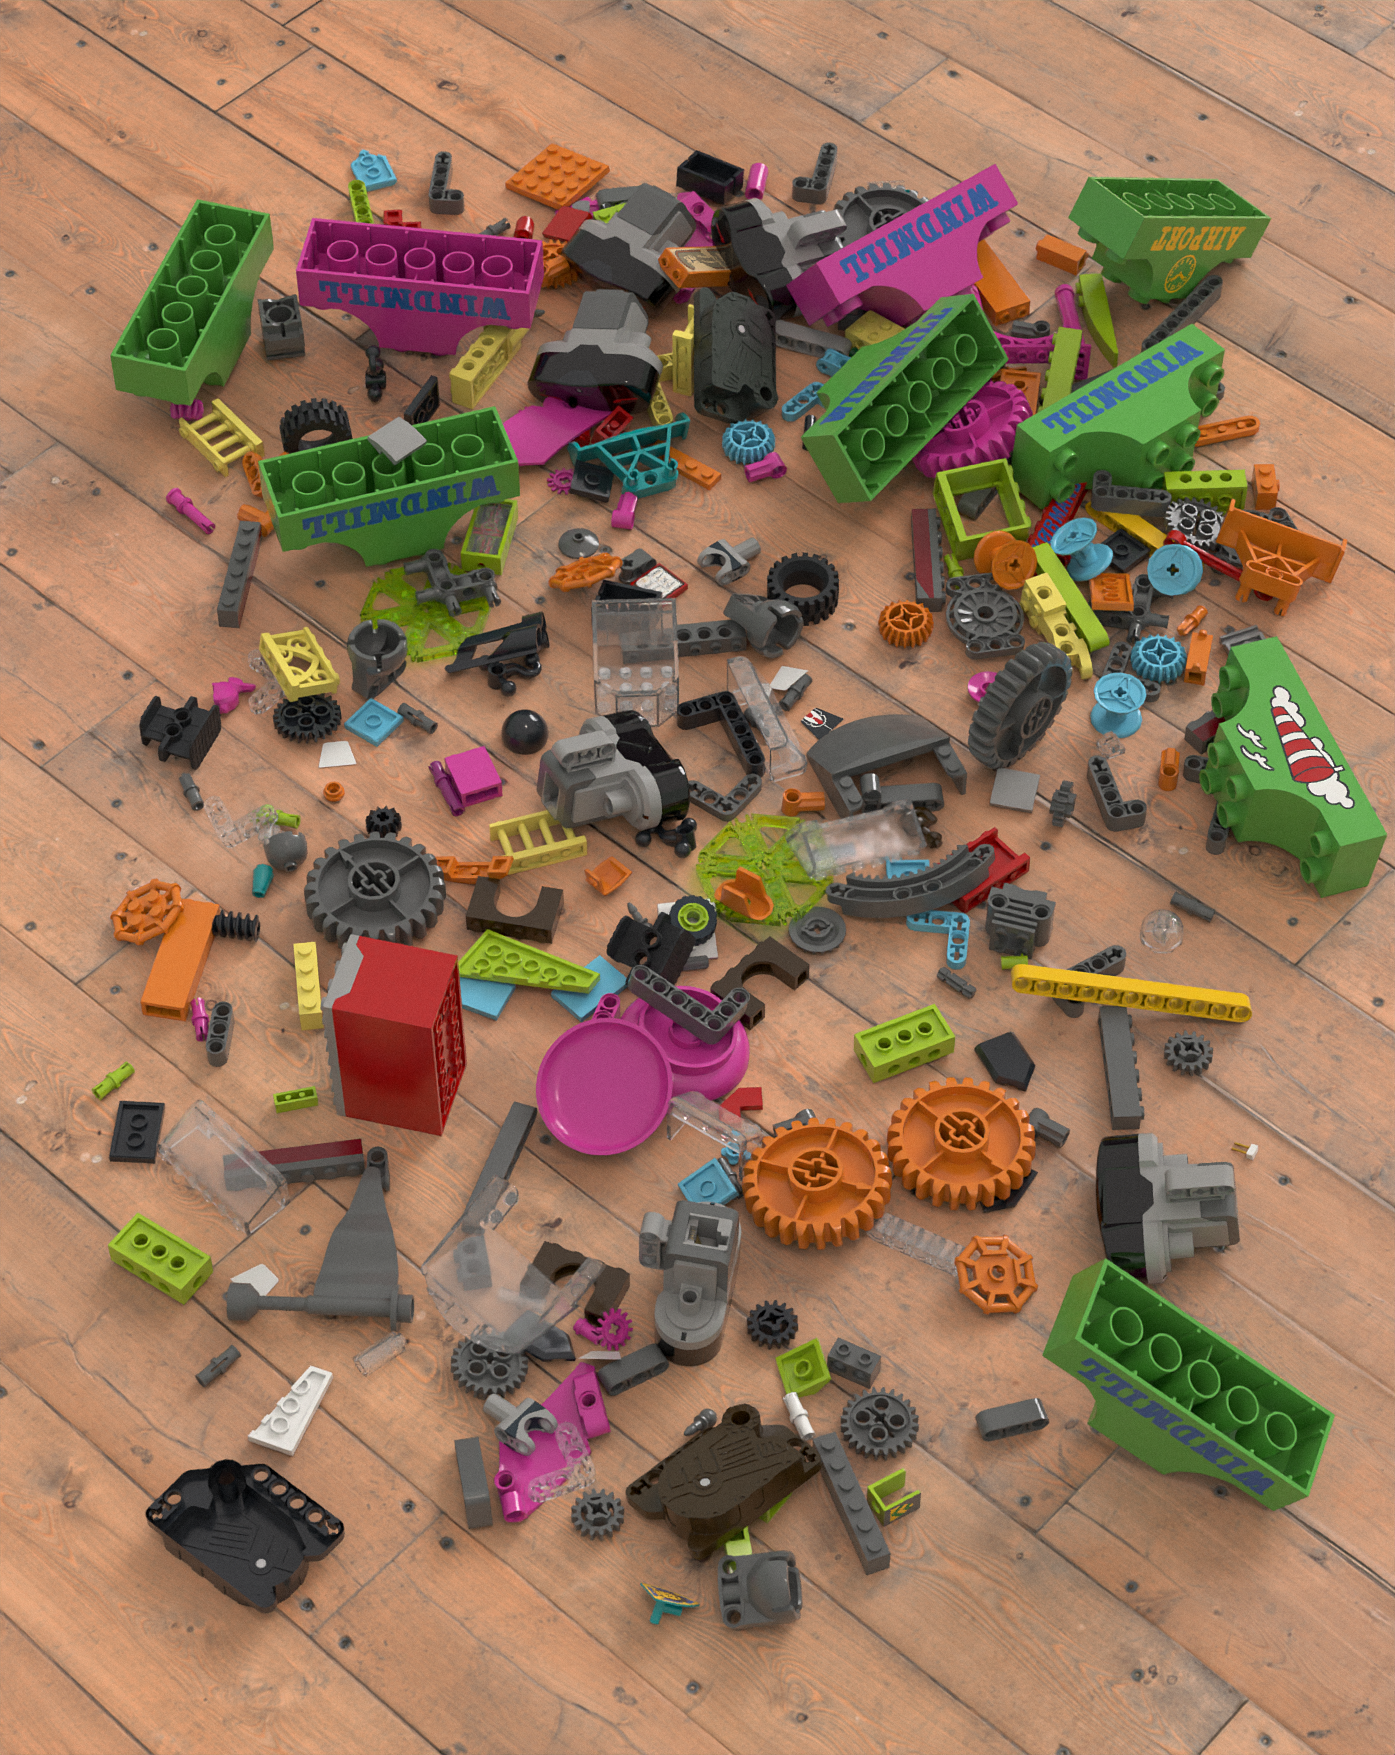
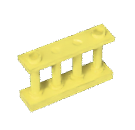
[672,304,694,396]
[179,398,265,477]
[489,810,587,875]

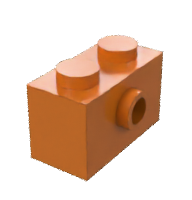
[1252,464,1280,510]

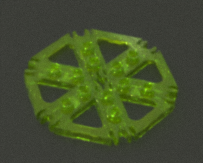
[360,562,492,663]
[696,813,836,927]

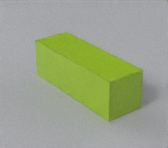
[273,1086,318,1113]

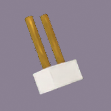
[1231,1142,1258,1160]

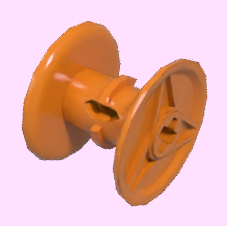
[974,530,1037,590]

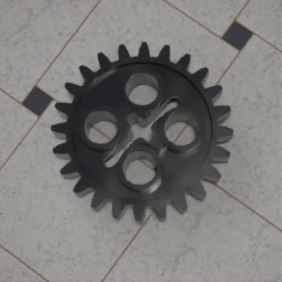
[273,693,342,744]

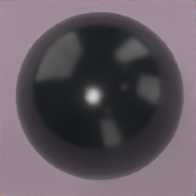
[501,709,549,755]

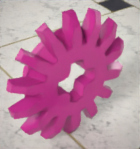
[547,468,573,495]
[595,1308,633,1351]

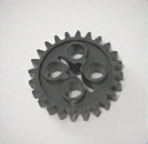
[1163,497,1224,552]
[450,1330,528,1400]
[840,1387,919,1461]

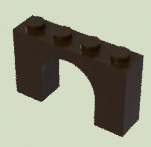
[466,876,564,944]
[710,936,810,1030]
[520,1241,630,1327]

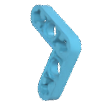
[782,382,825,422]
[906,910,970,970]

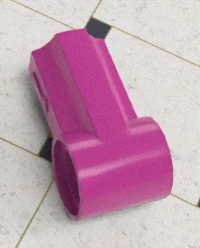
[744,452,787,482]
[611,492,638,530]

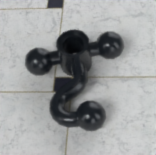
[365,345,386,402]
[479,653,542,697]
[635,818,697,858]

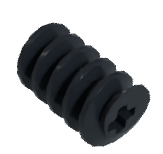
[212,909,260,943]

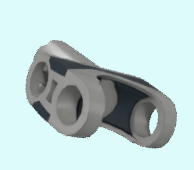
[697,537,761,585]
[483,1394,558,1456]

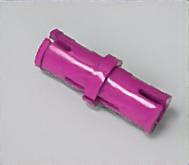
[190,998,209,1042]

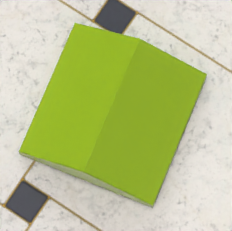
[775,1338,831,1398]

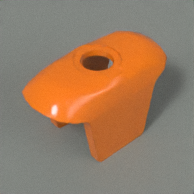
[714,867,774,920]

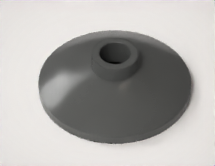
[559,528,599,559]

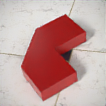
[384,210,422,229]
[717,1087,763,1131]

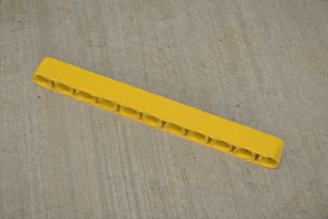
[1011,964,1252,1022]

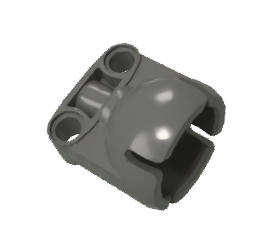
[723,593,803,658]
[347,619,407,700]
[718,1550,803,1631]

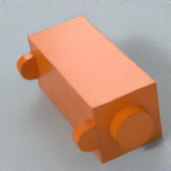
[1036,234,1089,275]
[1184,629,1213,686]

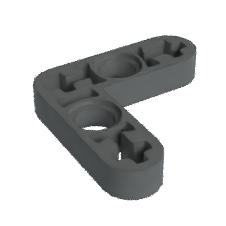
[1102,641,1161,702]
[683,774,762,822]

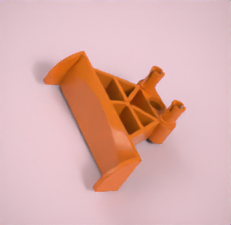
[1216,499,1347,616]

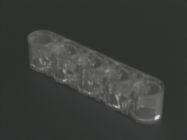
[867,1212,979,1279]

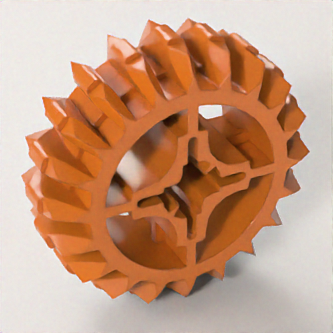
[878,599,934,649]

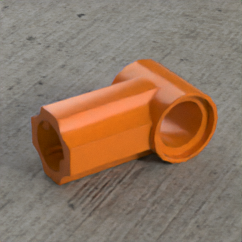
[541,255,570,287]
[237,504,274,537]
[1158,748,1180,791]
[781,788,825,817]

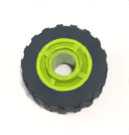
[669,895,717,946]

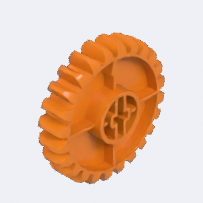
[887,1077,1036,1211]
[742,1117,892,1250]

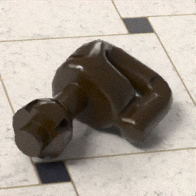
[902,806,943,849]

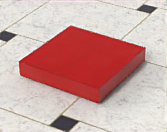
[542,206,592,244]

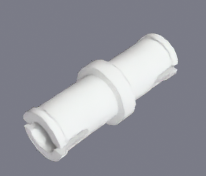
[783,1392,815,1441]

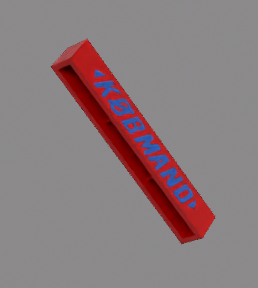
[1027,482,1089,578]

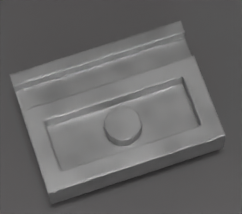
[1219,625,1266,655]

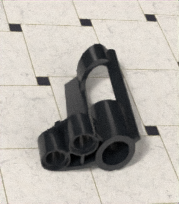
[444,611,550,673]

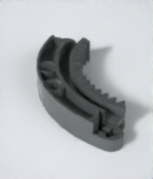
[826,844,996,918]

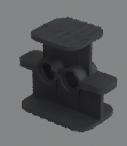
[139,696,221,770]
[606,912,696,986]

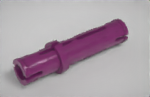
[428,761,465,816]

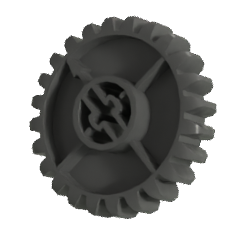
[834,183,930,247]
[968,642,1073,769]
[304,832,446,949]

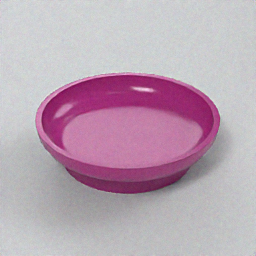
[620,986,750,1103]
[536,1018,673,1155]

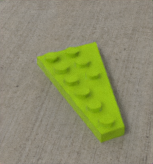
[458,929,600,994]

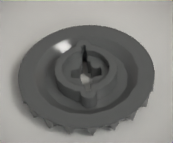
[789,906,846,955]

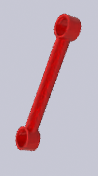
[1163,530,1273,601]

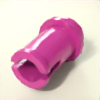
[573,1318,603,1345]

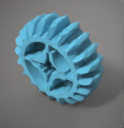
[722,419,775,466]
[1130,634,1187,684]

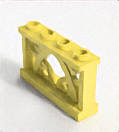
[259,627,340,702]

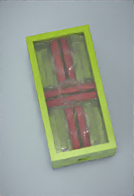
[461,499,518,575]

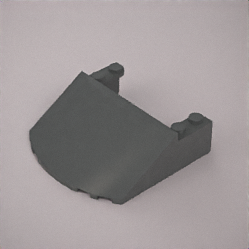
[806,714,967,831]

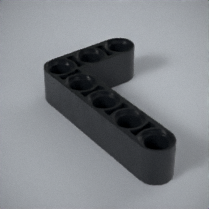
[676,691,765,777]

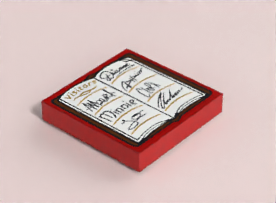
[630,563,688,607]

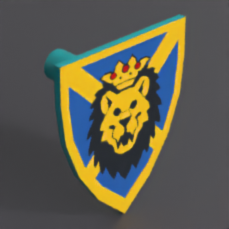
[640,1582,700,1624]

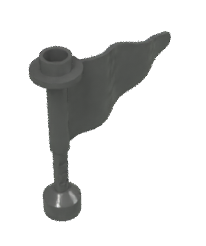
[227,1167,414,1332]

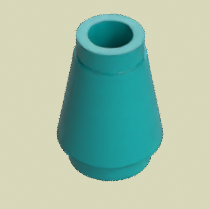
[252,864,274,898]

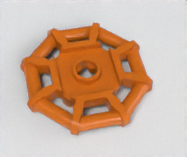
[548,553,623,592]
[110,878,185,946]
[954,1234,1038,1315]

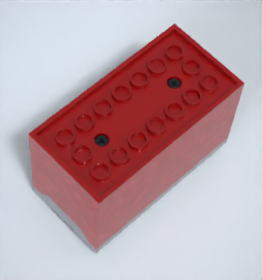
[320,934,467,1136]

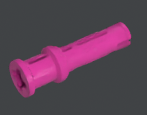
[166,488,216,534]

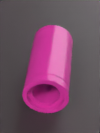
[745,163,768,200]

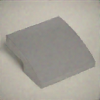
[367,417,427,465]
[990,768,1040,813]

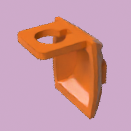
[584,856,632,896]

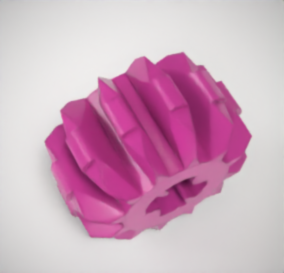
[170,399,204,421]

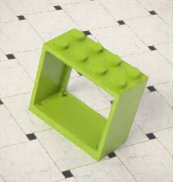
[932,458,1031,561]

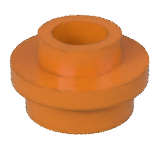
[323,781,345,802]

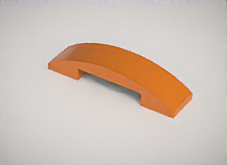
[435,856,514,884]

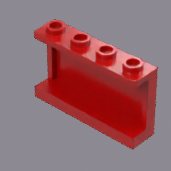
[932,827,1030,914]

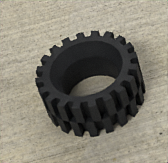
[279,398,353,454]
[767,552,839,626]

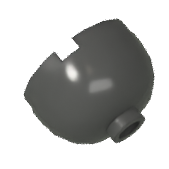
[263,831,308,872]

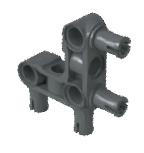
[403,549,501,617]
[1088,574,1174,644]

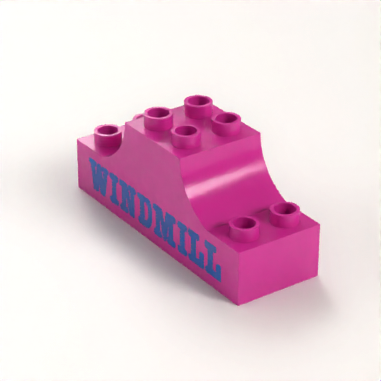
[786,164,1018,328]
[296,218,544,356]

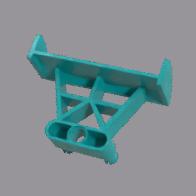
[567,412,690,499]

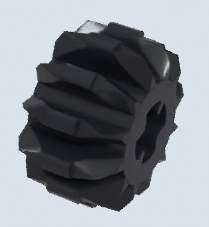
[365,805,402,838]

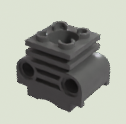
[257,294,305,361]
[985,883,1056,960]

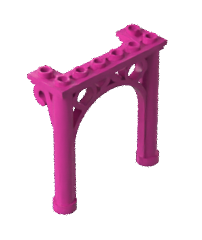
[971,284,1091,381]

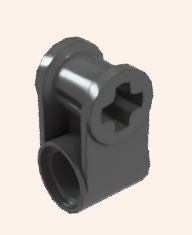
[619,548,657,584]
[367,1146,390,1191]

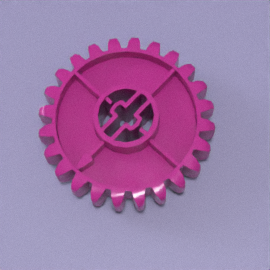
[912,381,1033,479]

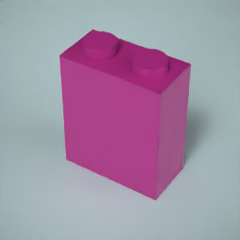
[444,746,503,807]

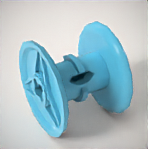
[1050,518,1113,581]
[1147,544,1203,596]
[1090,673,1146,738]

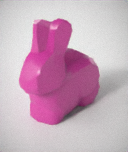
[212,677,256,714]

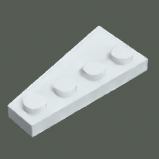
[248,1366,333,1456]

